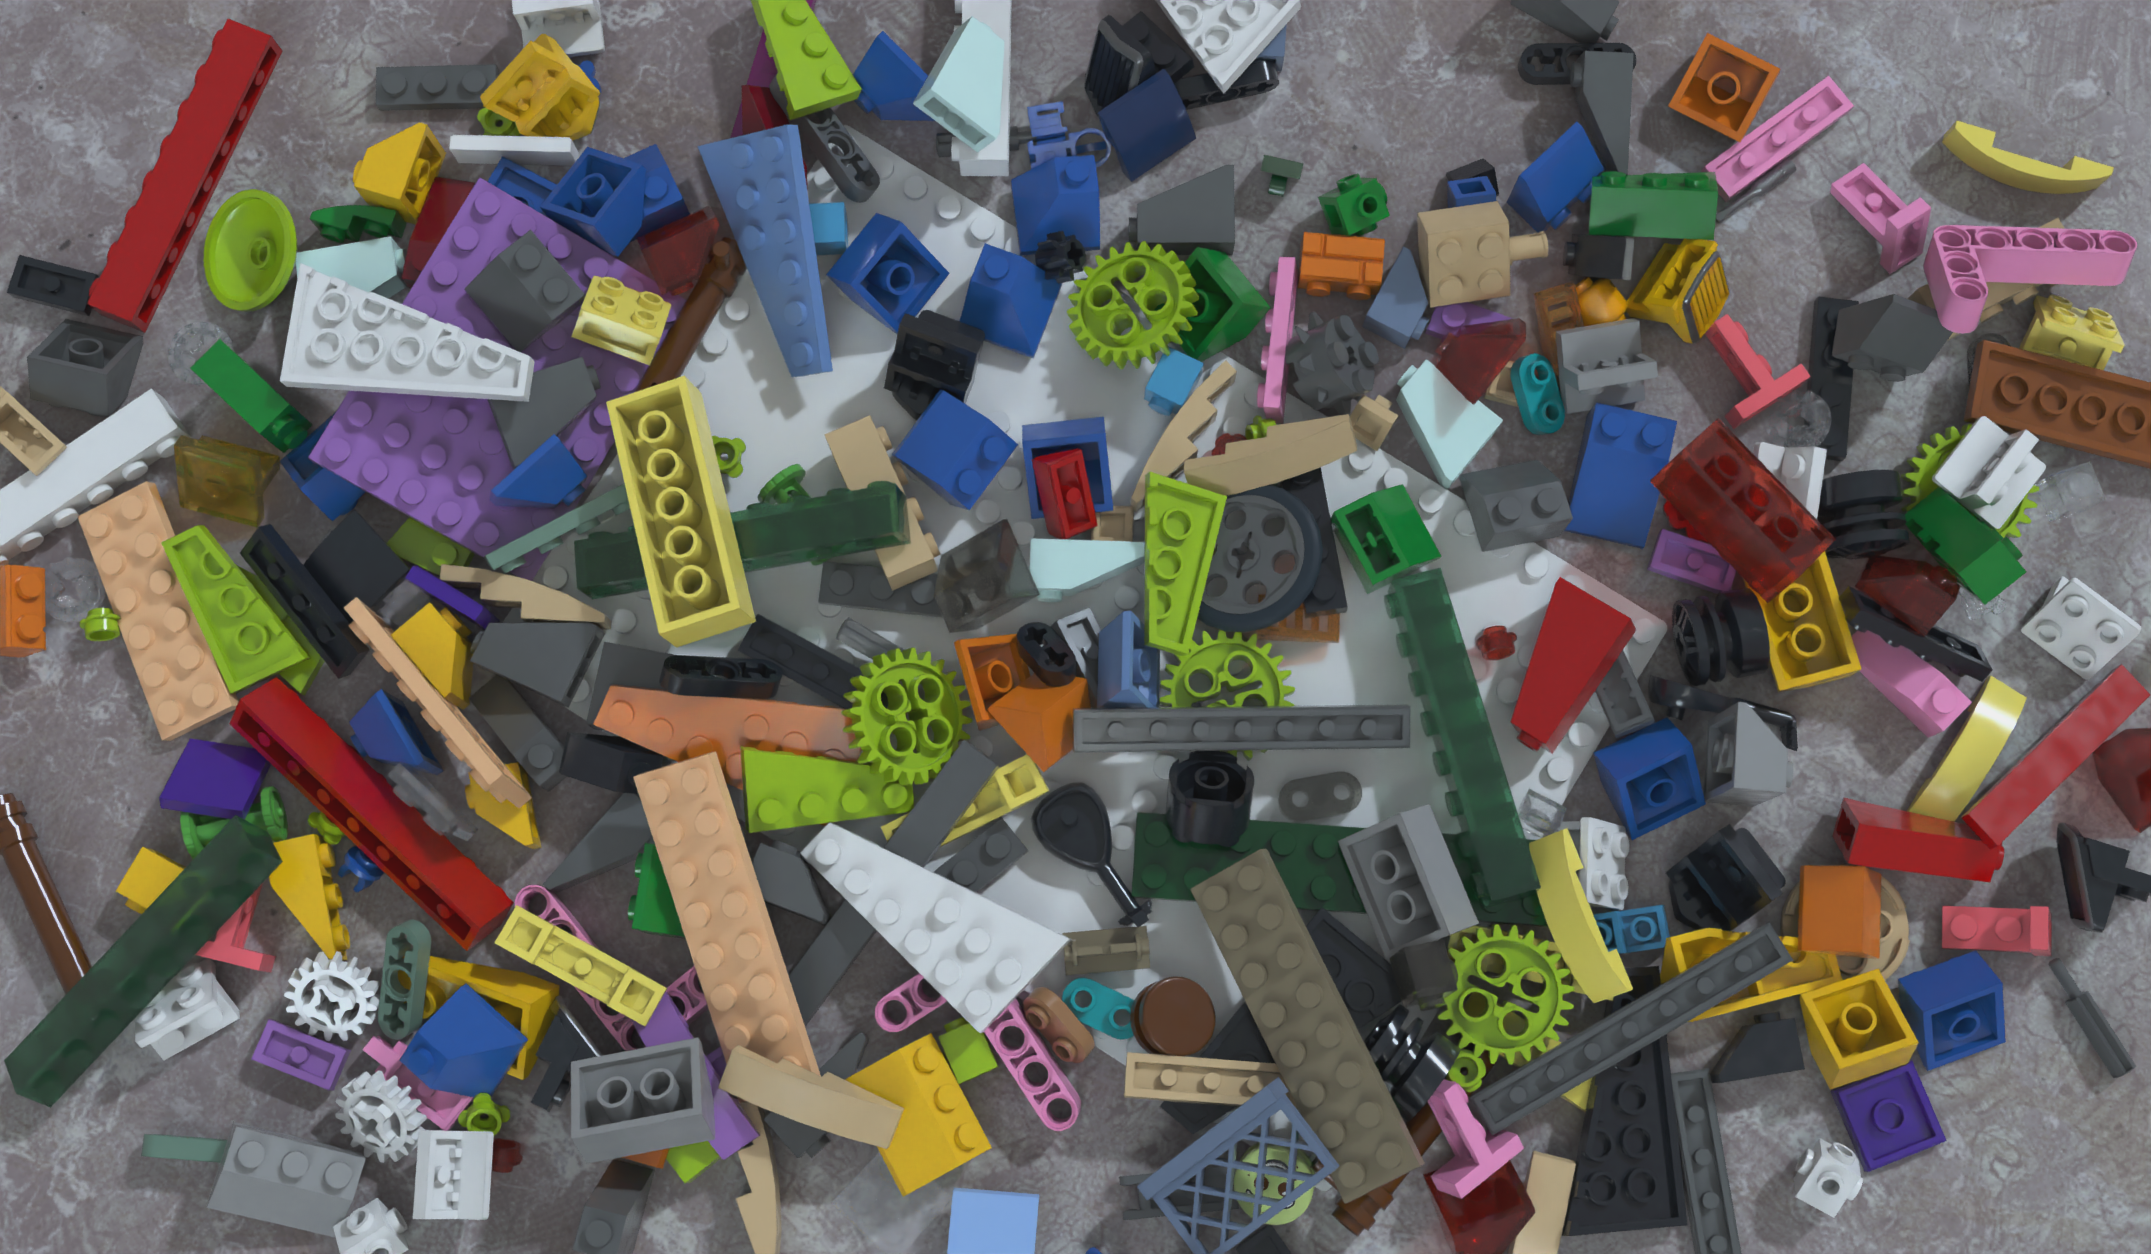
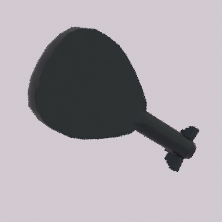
[1648,675,1798,751]
[1031,782,1153,928]

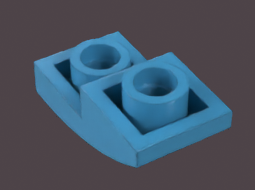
[1593,905,1670,954]

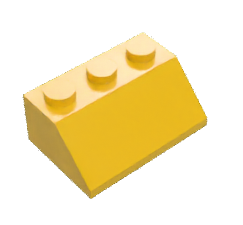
[1741,550,1861,692]
[845,1033,992,1197]

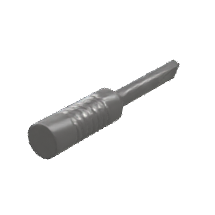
[1716,158,1796,223]

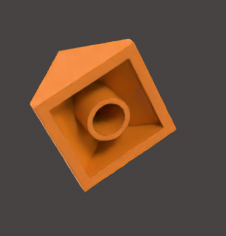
[954,634,1030,731]
[987,673,1091,772]
[1797,865,1882,959]

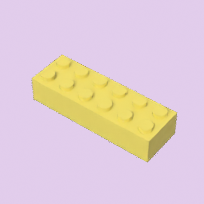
[606,375,756,648]

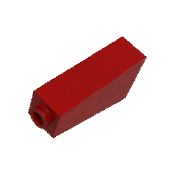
[1510,577,1636,754]
[1832,797,2004,883]

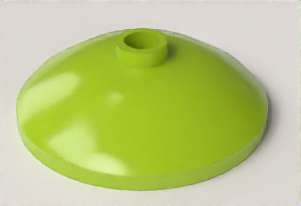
[203,189,297,312]

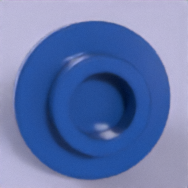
[338,846,384,893]

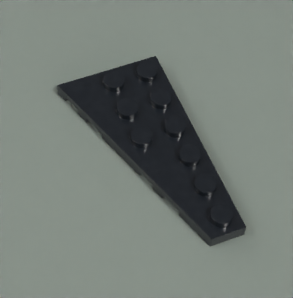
[1160,907,1421,1134]
[1562,966,1688,1236]

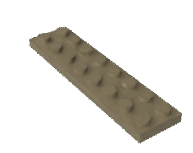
[1190,849,1425,1204]

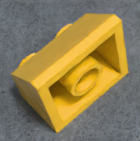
[353,122,446,225]
[390,602,474,710]
[1799,969,1919,1090]

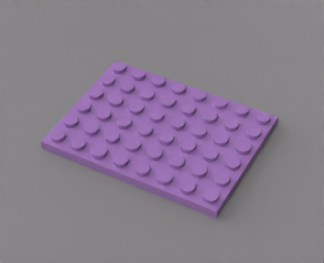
[308,177,686,581]

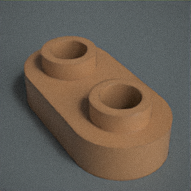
[1023,987,1095,1063]

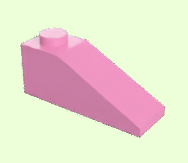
[1851,630,1972,738]

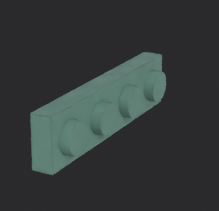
[484,483,630,574]

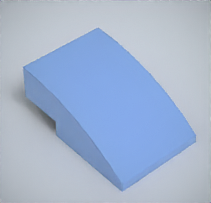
[947,1187,1039,1254]

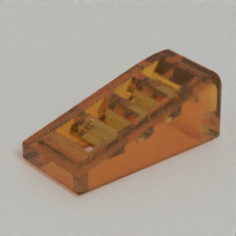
[1533,281,1584,376]
[1256,594,1340,643]

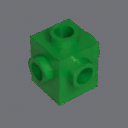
[1318,173,1390,236]

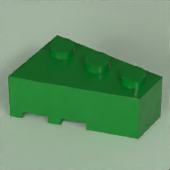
[1589,171,1718,240]
[1905,487,2027,605]

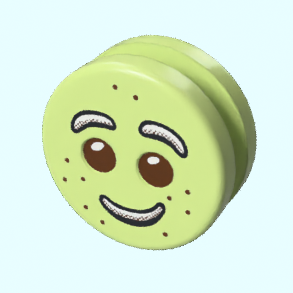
[1234,1142,1315,1225]

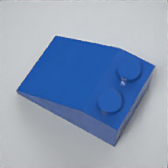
[1564,402,1677,549]

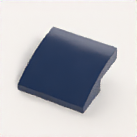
[1097,69,1196,182]

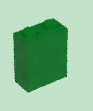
[190,339,313,453]

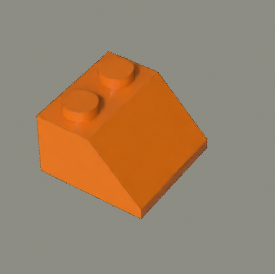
[1668,33,1781,143]

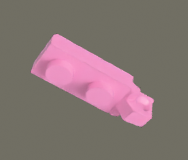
[363,1036,474,1131]

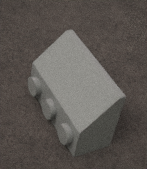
[1704,702,1793,807]
[1338,804,1479,960]
[571,1037,715,1164]
[206,1121,366,1237]

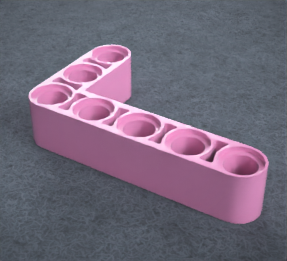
[1923,225,2137,334]
[514,885,708,1051]
[875,973,1081,1131]

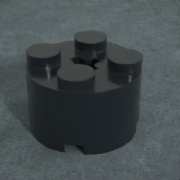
[1166,751,1254,847]

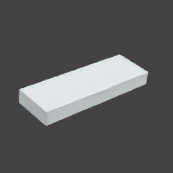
[449,135,579,166]

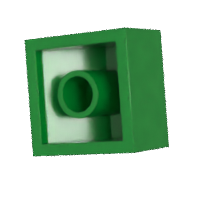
[1154,247,1271,362]

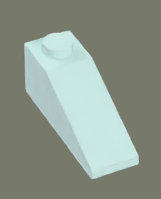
[1029,538,1145,602]

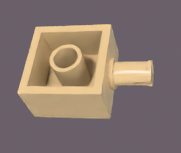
[1417,201,1548,308]

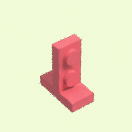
[1705,313,1811,429]
[177,859,276,973]
[1942,906,2052,956]

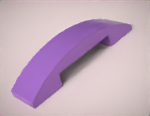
[631,992,760,1160]

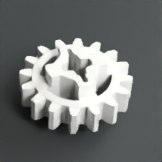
[284,951,380,1041]
[335,1070,427,1163]

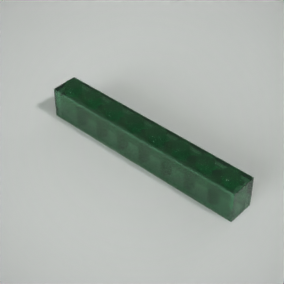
[574,481,911,600]
[1384,568,1541,908]
[4,815,283,1108]

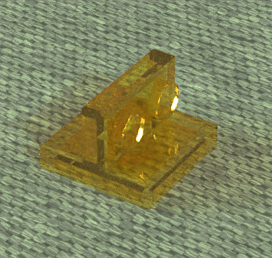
[174,435,280,528]

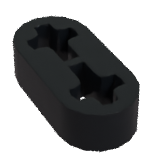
[1017,622,1076,687]

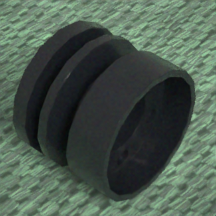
[1817,470,1910,560]
[1672,587,1770,686]
[1364,1004,1461,1121]

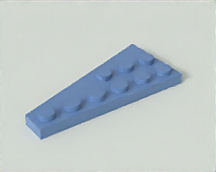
[697,125,833,377]

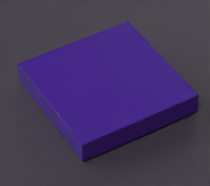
[405,565,500,630]
[159,738,271,821]
[1830,1060,1947,1172]

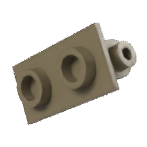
[1062,926,1150,976]

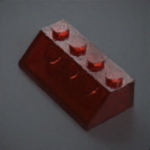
[1650,418,1836,603]

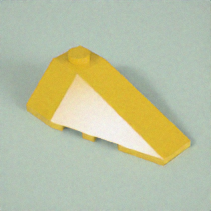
[1660,928,1842,1022]
[398,956,560,1080]

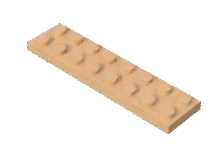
[633,751,821,1103]

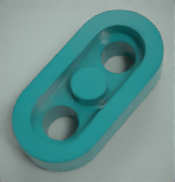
[1510,353,1565,435]
[1062,978,1134,1040]

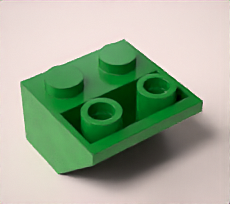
[1331,484,1442,594]
[628,843,686,939]

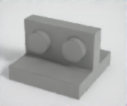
[1556,318,1658,414]

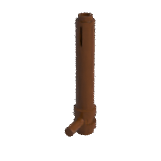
[633,237,747,393]
[0,793,102,1010]
[1310,1042,1497,1237]

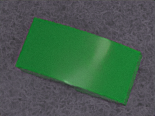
[310,205,407,243]

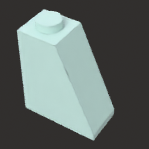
[913,16,1004,153]
[295,236,407,299]
[1396,359,1503,490]

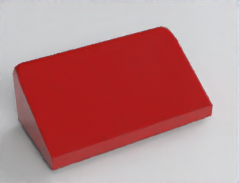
[1032,448,1098,539]

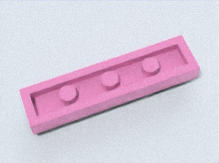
[1701,76,1854,202]
[1257,257,1299,424]

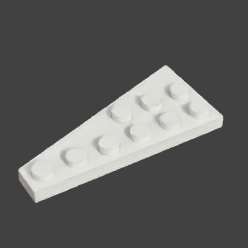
[1155,0,1301,94]
[280,263,535,402]
[800,822,1072,1033]

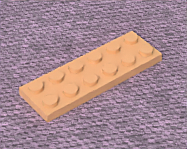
[77,481,239,741]
[344,597,532,808]

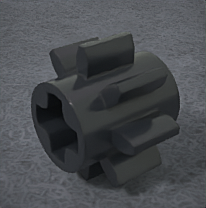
[1035,231,1086,284]

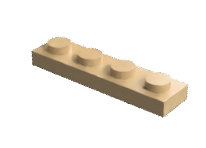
[1124,1052,1298,1110]

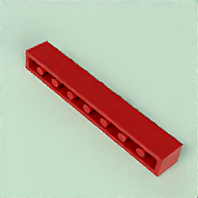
[87,19,283,333]
[229,677,514,951]

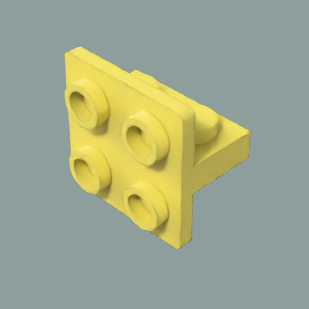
[571,276,671,366]
[2019,294,2125,370]

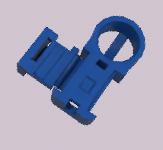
[1027,101,1111,169]

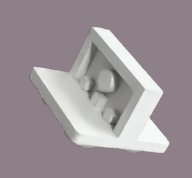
[512,0,605,57]
[1932,416,2046,530]
[1743,442,1827,537]
[2021,576,2142,680]
[1557,817,1629,910]
[135,958,240,1061]
[413,1130,494,1220]

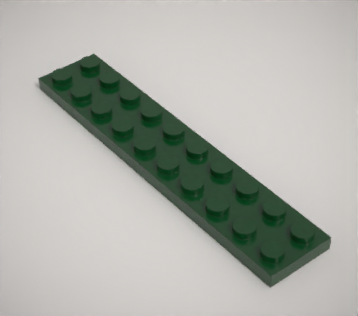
[1131,812,1548,927]

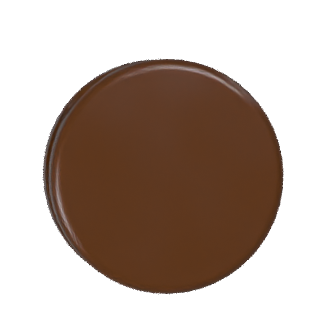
[1130,976,1216,1057]

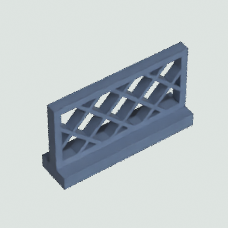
[1137,1077,1340,1254]

